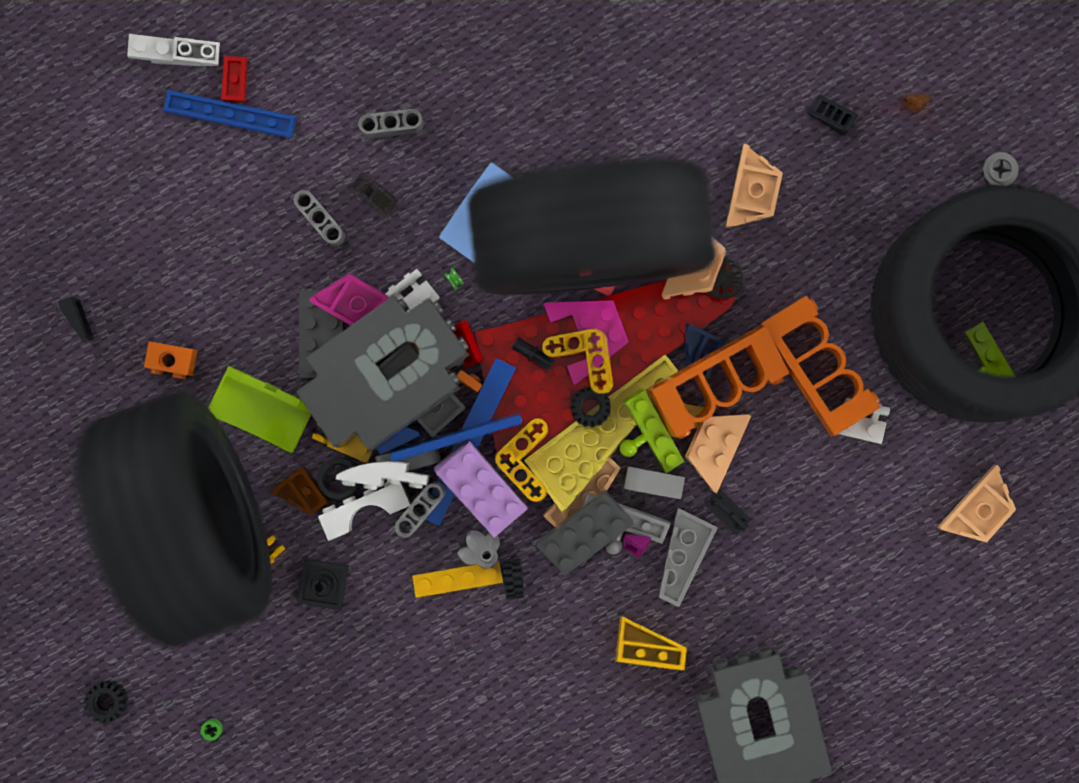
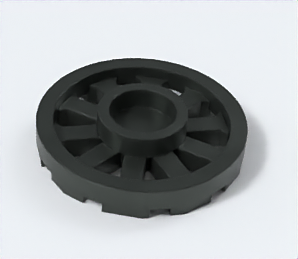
[707,259,744,300]

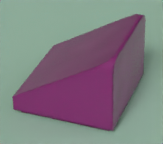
[622,534,651,558]

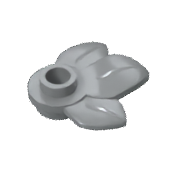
[457,530,500,568]

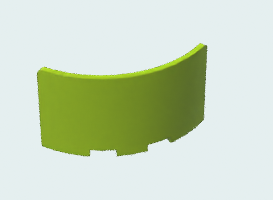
[208,366,311,453]

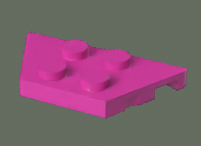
[309,273,389,326]

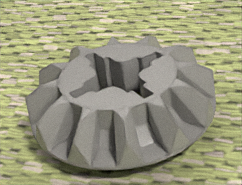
[982,152,1019,186]

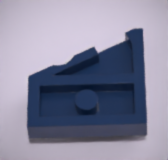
[685,323,725,381]

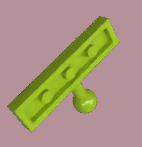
[963,322,1016,377]
[620,388,685,474]

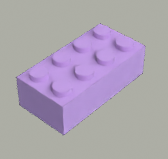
[434,440,528,538]

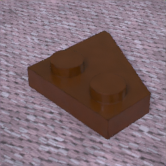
[269,466,330,515]

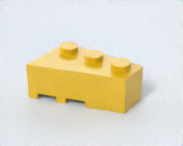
[615,616,687,670]

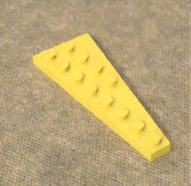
[524,355,678,513]

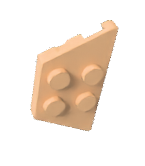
[725,144,783,228]
[662,240,726,299]
[685,414,751,493]
[938,465,1016,543]

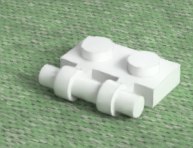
[385,269,440,312]
[839,398,890,444]

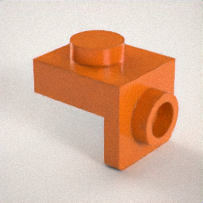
[455,370,483,395]

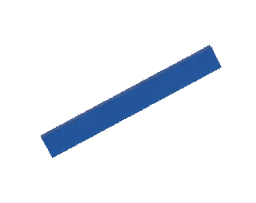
[421,358,516,526]

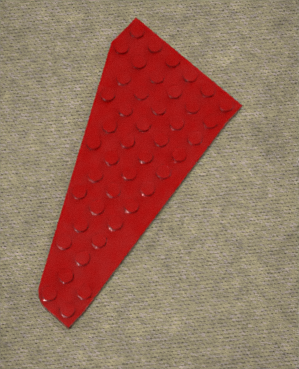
[475,265,736,460]

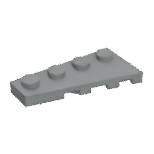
[658,508,718,607]

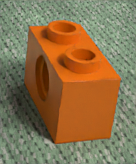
[144,341,198,379]

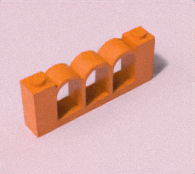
[760,295,881,438]
[646,326,789,439]

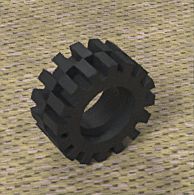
[571,386,611,428]
[503,558,524,600]
[83,680,128,724]

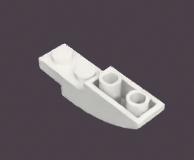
[127,34,220,66]
[336,461,430,490]

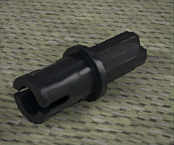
[512,337,555,371]

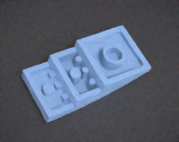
[439,162,509,262]

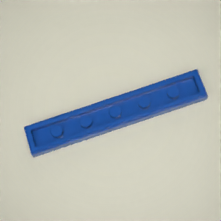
[163,90,296,139]
[390,412,522,462]

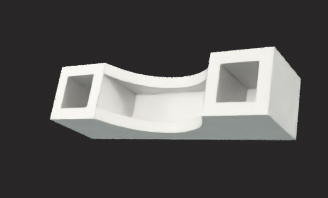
[318,481,412,541]

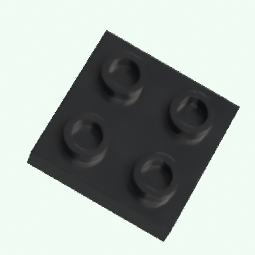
[297,559,349,610]

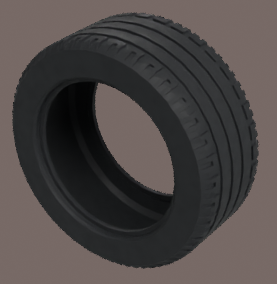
[467,157,716,295]
[870,184,1079,423]
[75,391,272,648]

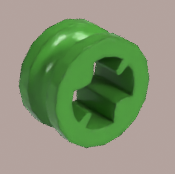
[444,268,465,290]
[201,719,223,741]

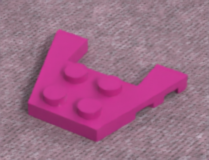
[544,300,629,385]

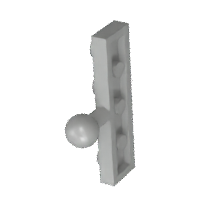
[582,493,671,555]

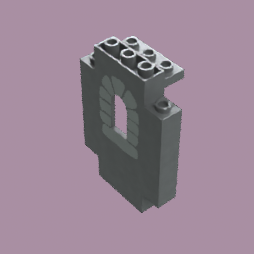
[296,296,469,451]
[694,647,832,783]

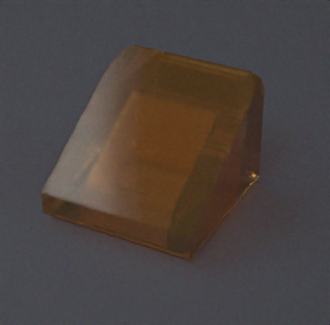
[900,94,932,113]

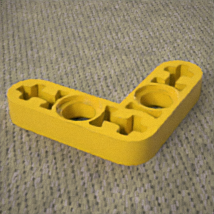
[542,329,613,394]
[495,418,549,502]

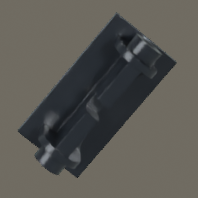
[705,489,752,535]

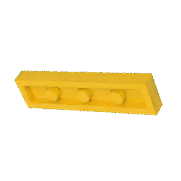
[412,560,503,598]

